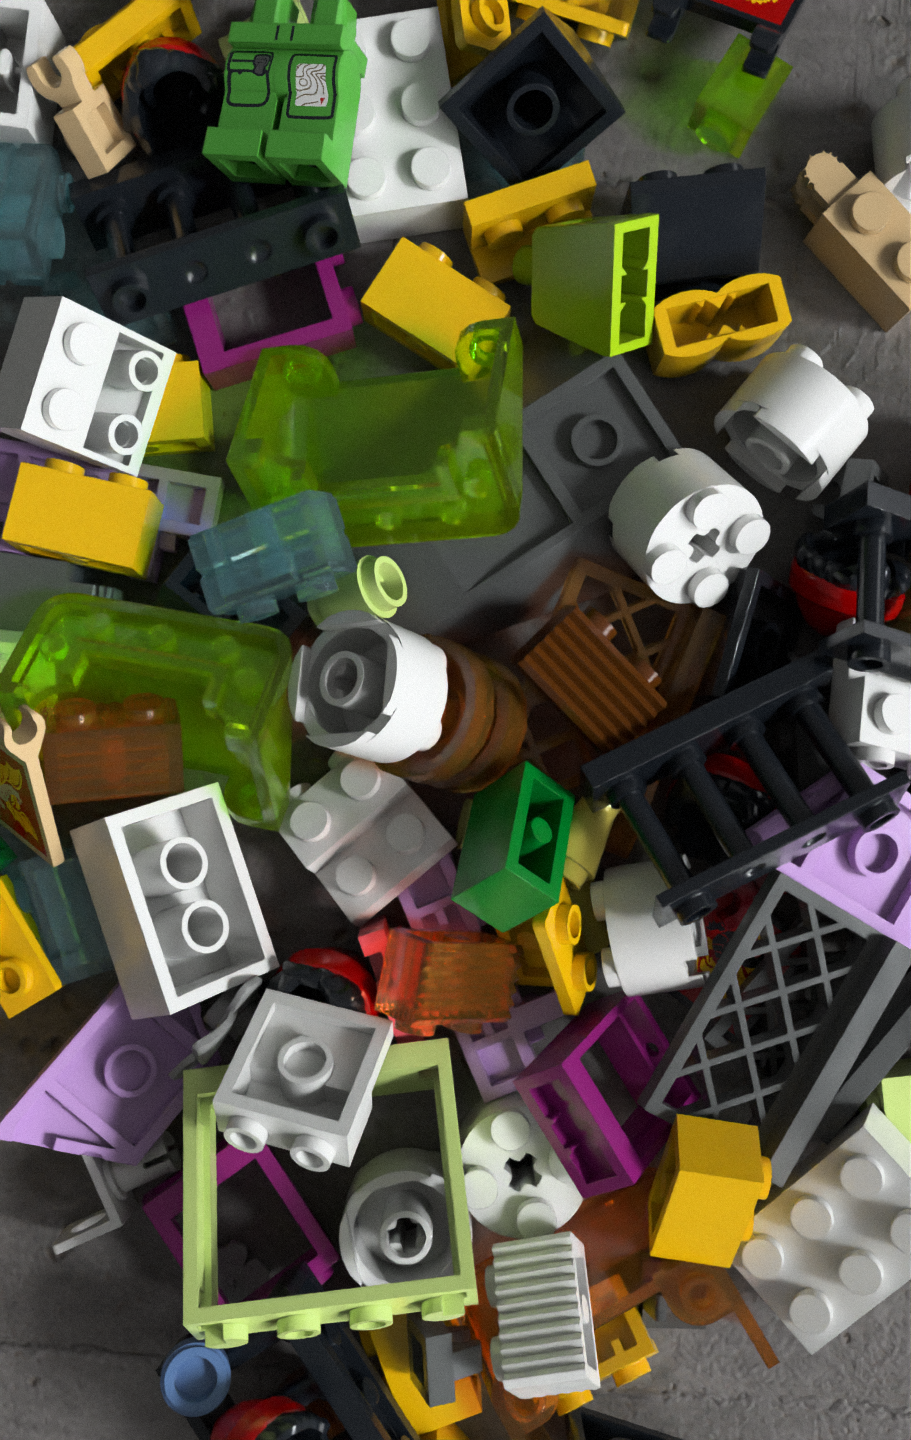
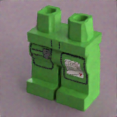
[202,0,368,189]

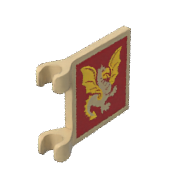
[0,704,65,867]

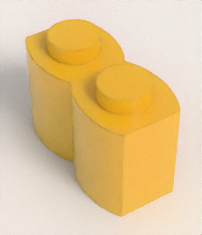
[646,273,792,378]

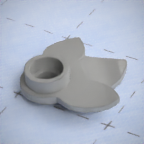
[168,976,262,1080]

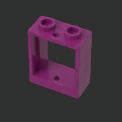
[183,254,363,391]
[512,990,701,1199]
[142,1138,341,1305]

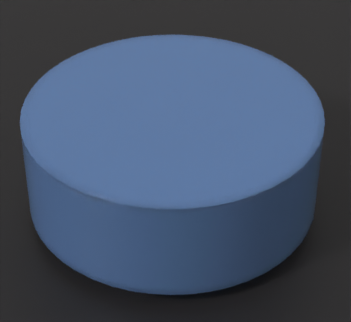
[160,1337,231,1417]

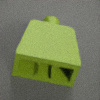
[512,213,659,357]

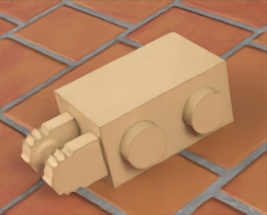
[790,150,911,333]

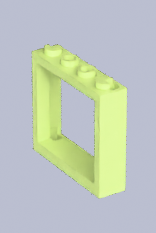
[183,1038,479,1349]

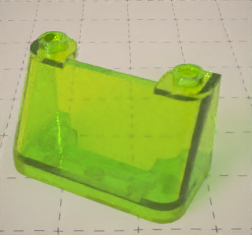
[226,316,523,551]
[0,593,294,832]

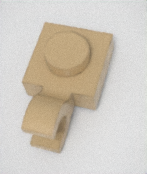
[26,45,136,179]

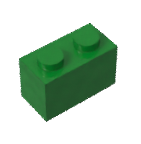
[451,761,575,933]

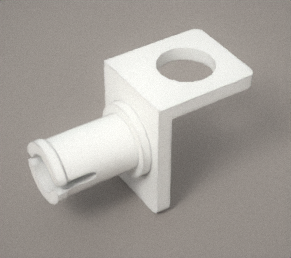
[52,1131,182,1255]

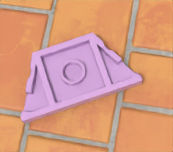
[745,762,911,949]
[0,982,222,1166]

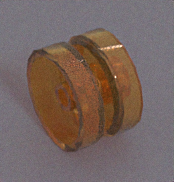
[374,633,527,794]

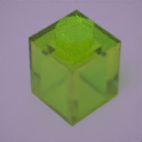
[687,33,793,159]

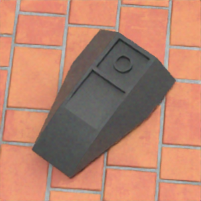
[292,331,681,650]

